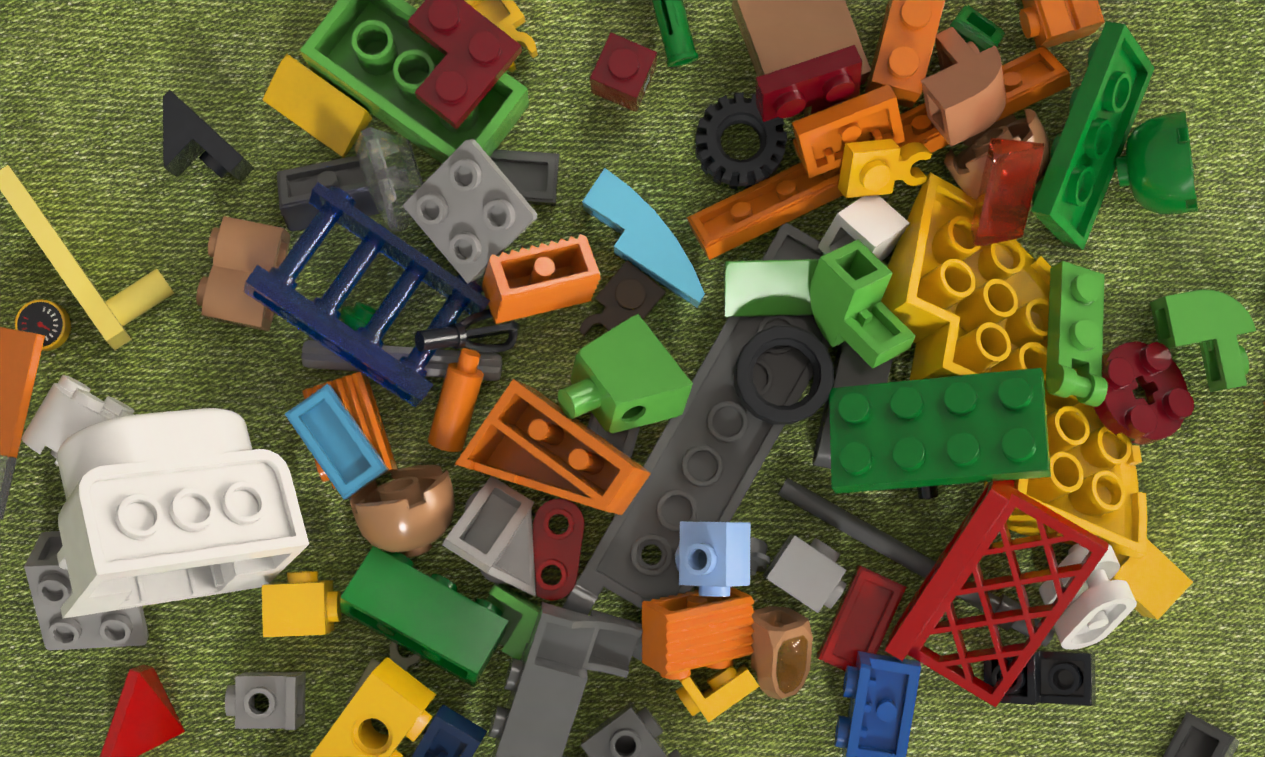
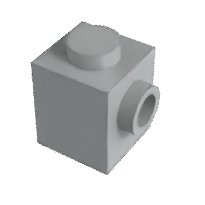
[762,534,847,613]

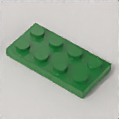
[1031,21,1155,250]
[829,368,1051,494]

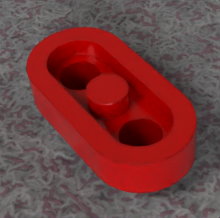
[532,499,585,600]

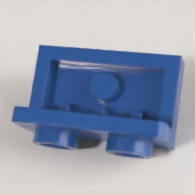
[834,651,921,757]

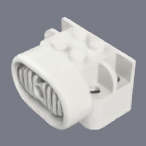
[57,408,309,619]

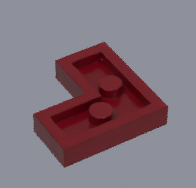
[408,0,522,130]
[756,45,862,122]

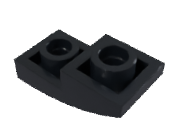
[984,650,1096,706]

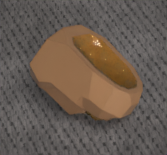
[751,606,813,700]

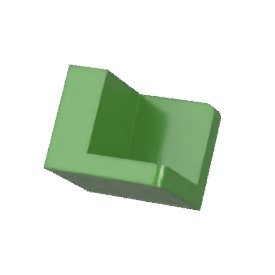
[486,583,540,660]

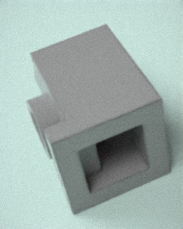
[225,672,306,730]

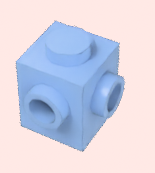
[675,521,751,597]

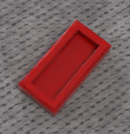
[816,565,907,671]

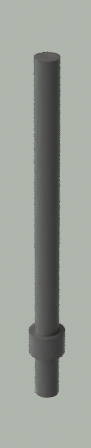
[777,477,1055,647]

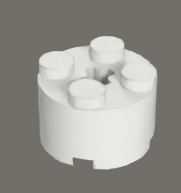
[21,375,135,466]

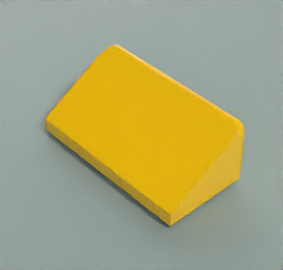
[262,54,373,158]

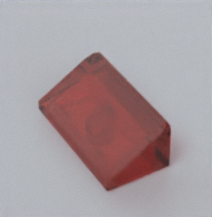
[971,138,1045,246]

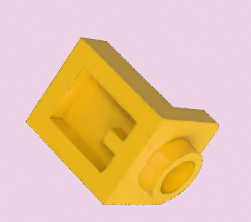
[676,664,760,723]

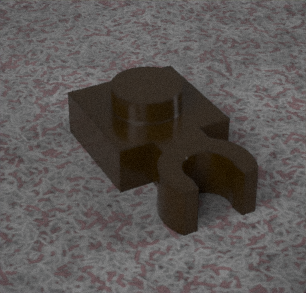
[579,260,666,336]

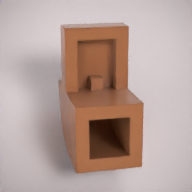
[921,27,1006,146]

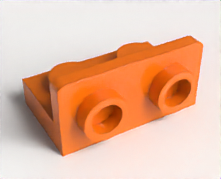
[792,84,905,178]

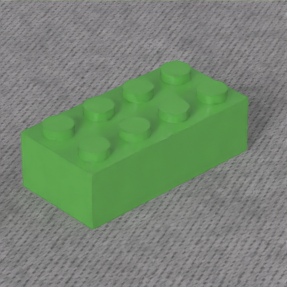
[300,0,529,164]

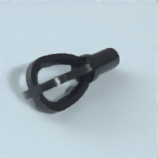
[415,309,520,353]

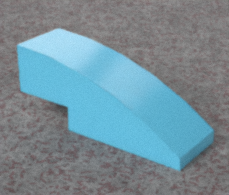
[582,168,705,308]

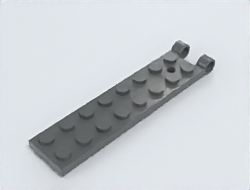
[562,223,830,662]

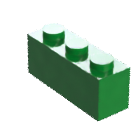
[340,546,508,687]

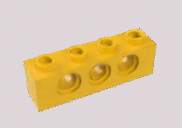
[310,657,437,757]

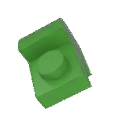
[810,240,916,369]
[1150,290,1256,392]

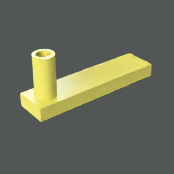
[0,165,174,351]

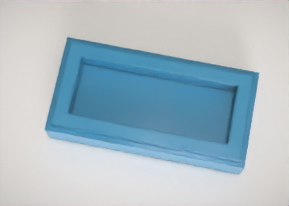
[285,384,389,499]

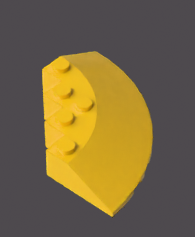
[881,172,1148,558]

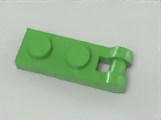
[1046,261,1108,407]

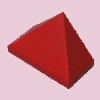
[100,664,185,757]

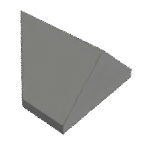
[442,476,536,597]

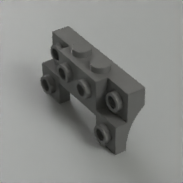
[488,602,643,757]

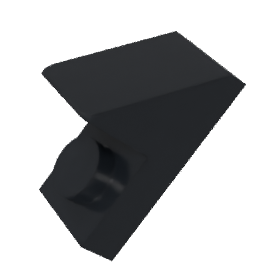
[163,90,255,182]

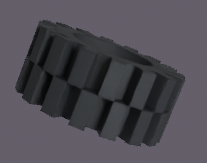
[695,92,787,190]

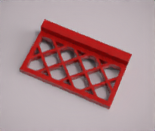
[884,480,1109,708]

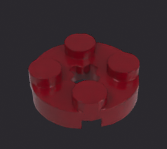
[1094,341,1194,445]

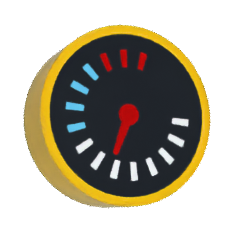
[15,299,71,351]

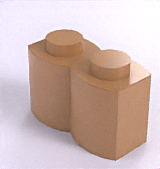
[196,216,290,332]

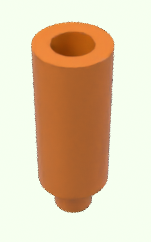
[427,348,484,452]

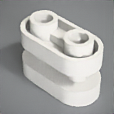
[1039,544,1137,650]

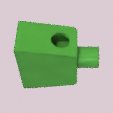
[558,314,693,434]

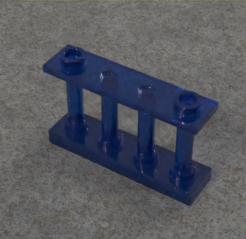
[244,182,490,408]

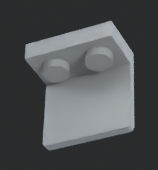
[402,139,537,284]
[24,531,149,650]

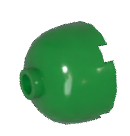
[1116,111,1198,214]

